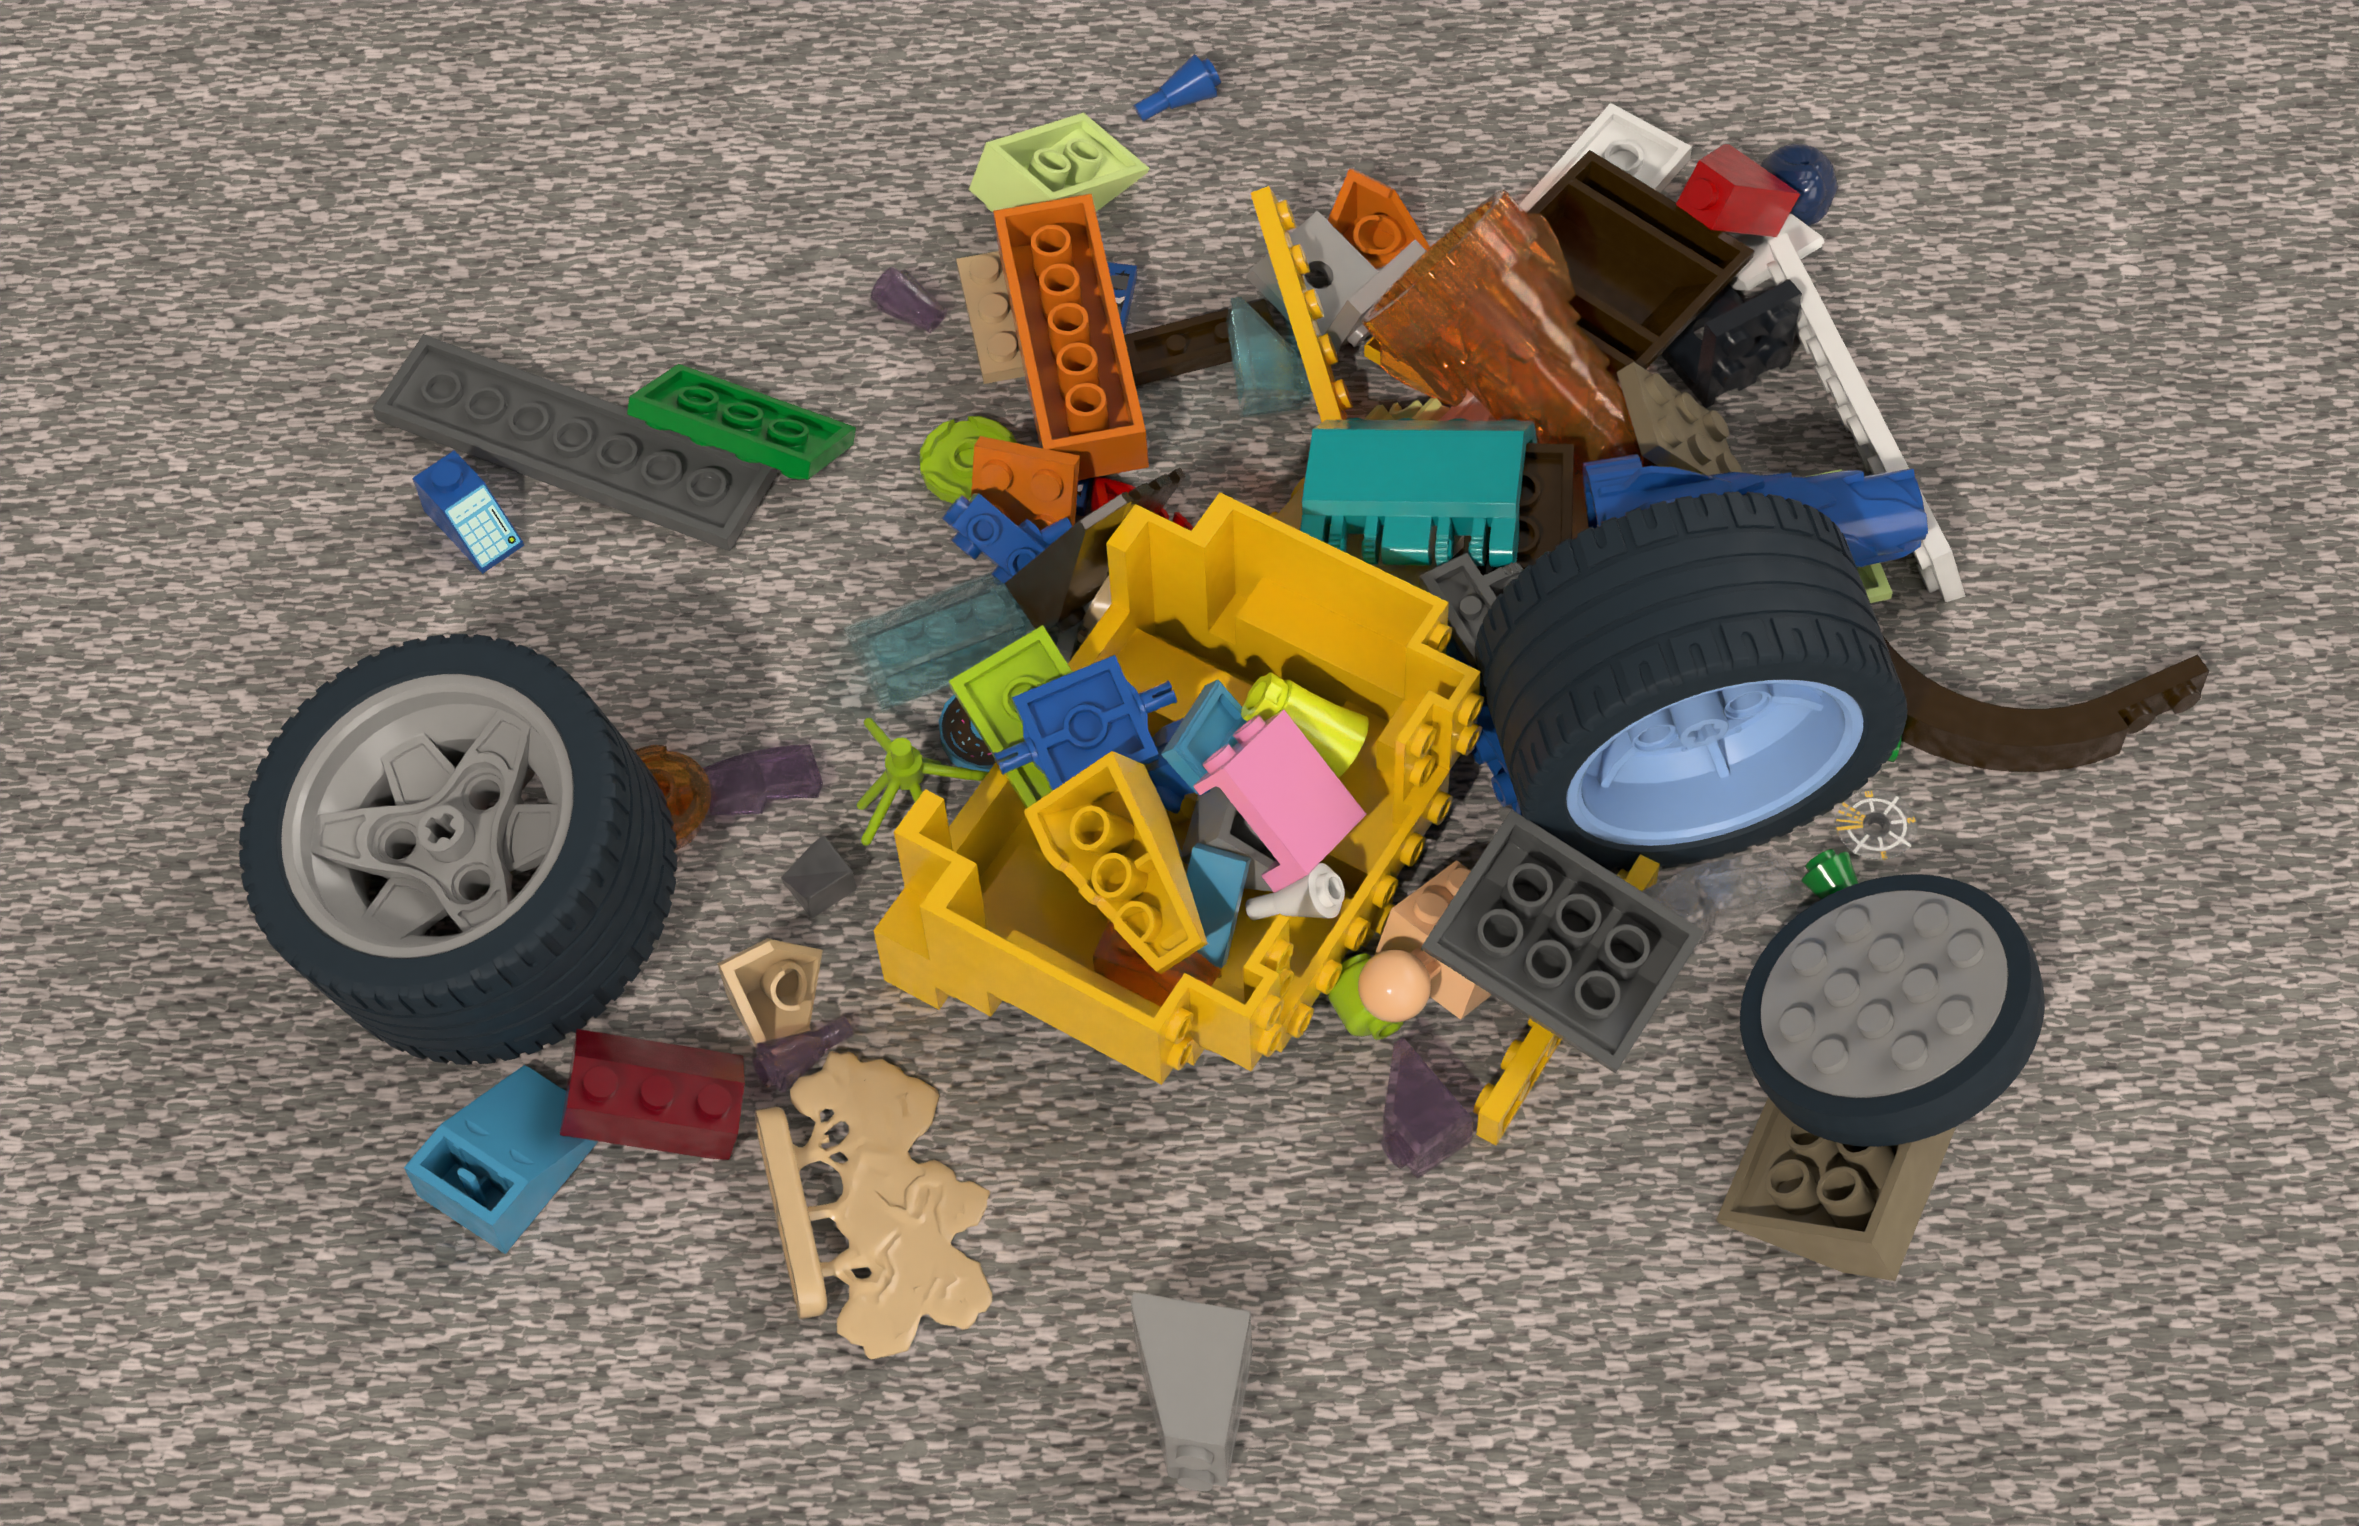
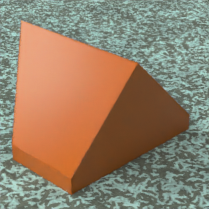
[1328,168,1433,269]

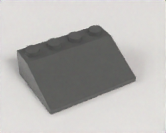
[1421,809,1705,1073]

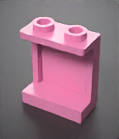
[1193,710,1366,893]

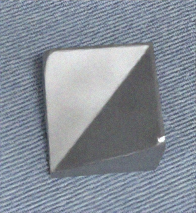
[781,835,857,919]

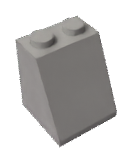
[1131,1292,1252,1491]

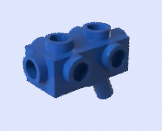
[942,493,1072,588]

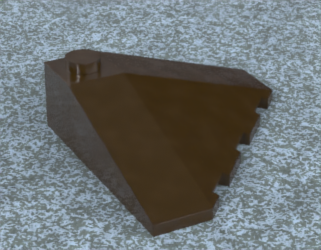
[1004,468,1186,633]

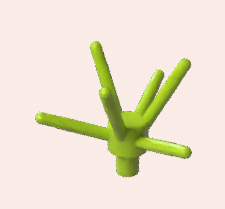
[857,718,988,846]

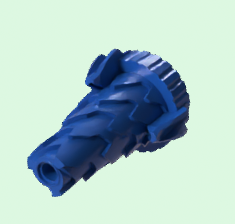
[1583,454,1928,568]

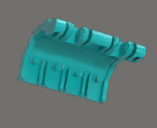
[1300,418,1538,567]

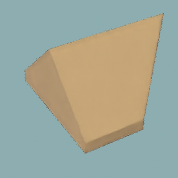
[717,938,823,1063]

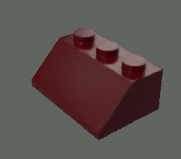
[560,1029,745,1160]

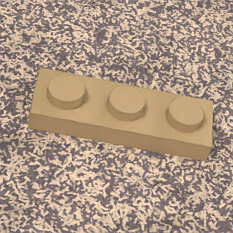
[956,251,1025,384]

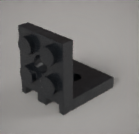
[1661,280,1802,408]

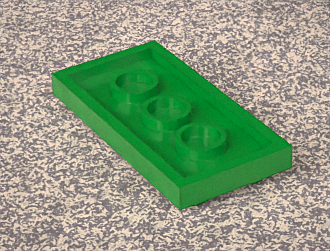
[627,364,856,480]

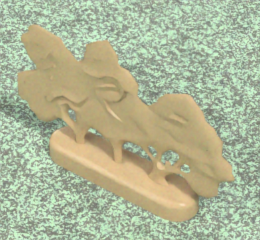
[755,1051,993,1359]

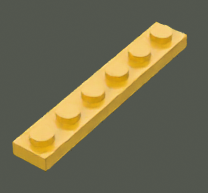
[1250,186,1353,422]
[1473,854,1660,1145]

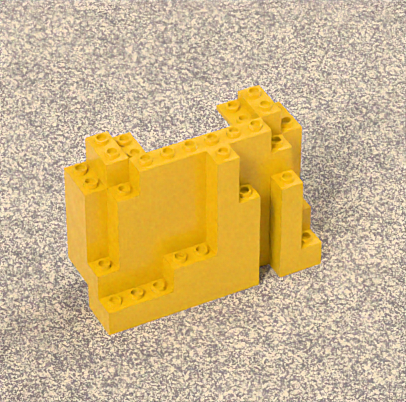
[873,492,1484,1085]

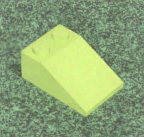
[969,113,1150,212]

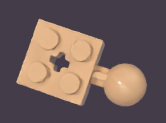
[1358,860,1492,1023]

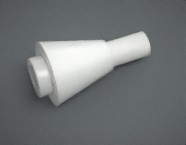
[1246,863,1345,920]

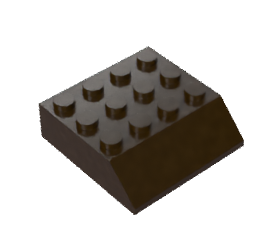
[1465,150,1755,385]

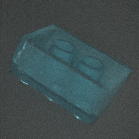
[844,573,1026,712]

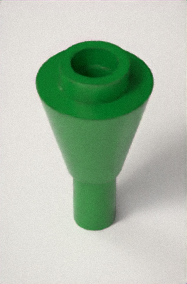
[1801,849,1858,899]

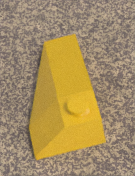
[1024,751,1208,974]

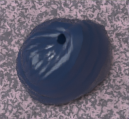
[1760,143,1838,226]

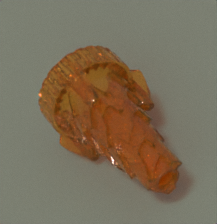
[1362,189,1658,481]

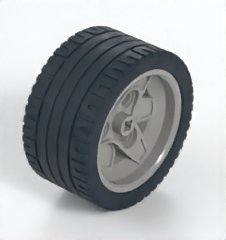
[239,634,678,1065]

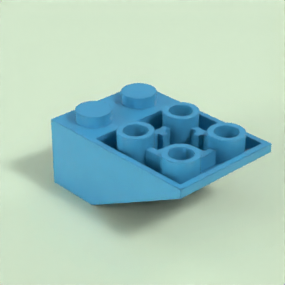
[404,1065,598,1254]

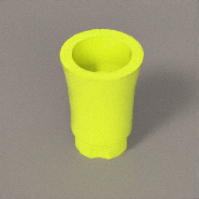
[1241,672,1369,778]

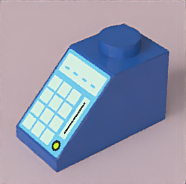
[412,450,524,574]

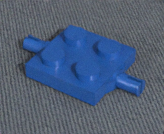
[993,655,1177,791]

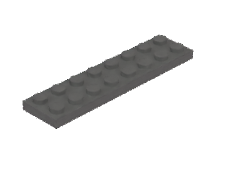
[372,334,777,551]

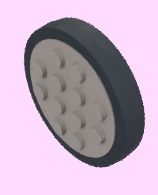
[1740,874,2045,1147]

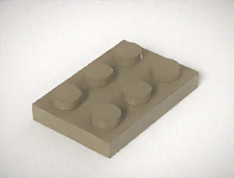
[1617,362,1742,475]

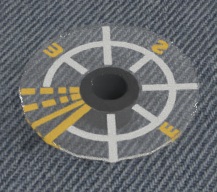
[1836,789,1917,860]

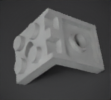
[1246,210,1429,354]

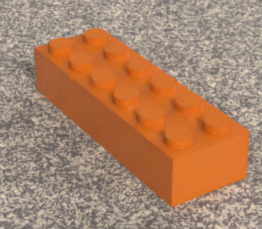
[993,194,1149,480]

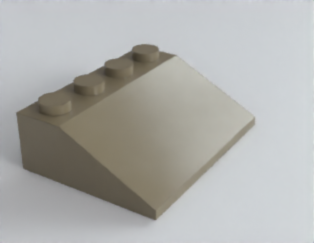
[1716,1097,1956,1281]

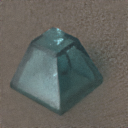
[1226,297,1311,418]

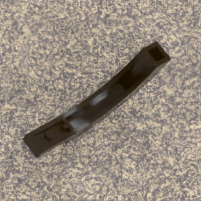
[1883,636,2209,772]

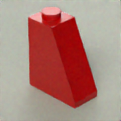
[1676,144,1800,237]

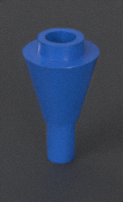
[1133,54,1221,122]

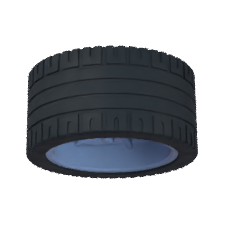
[1474,492,1907,871]

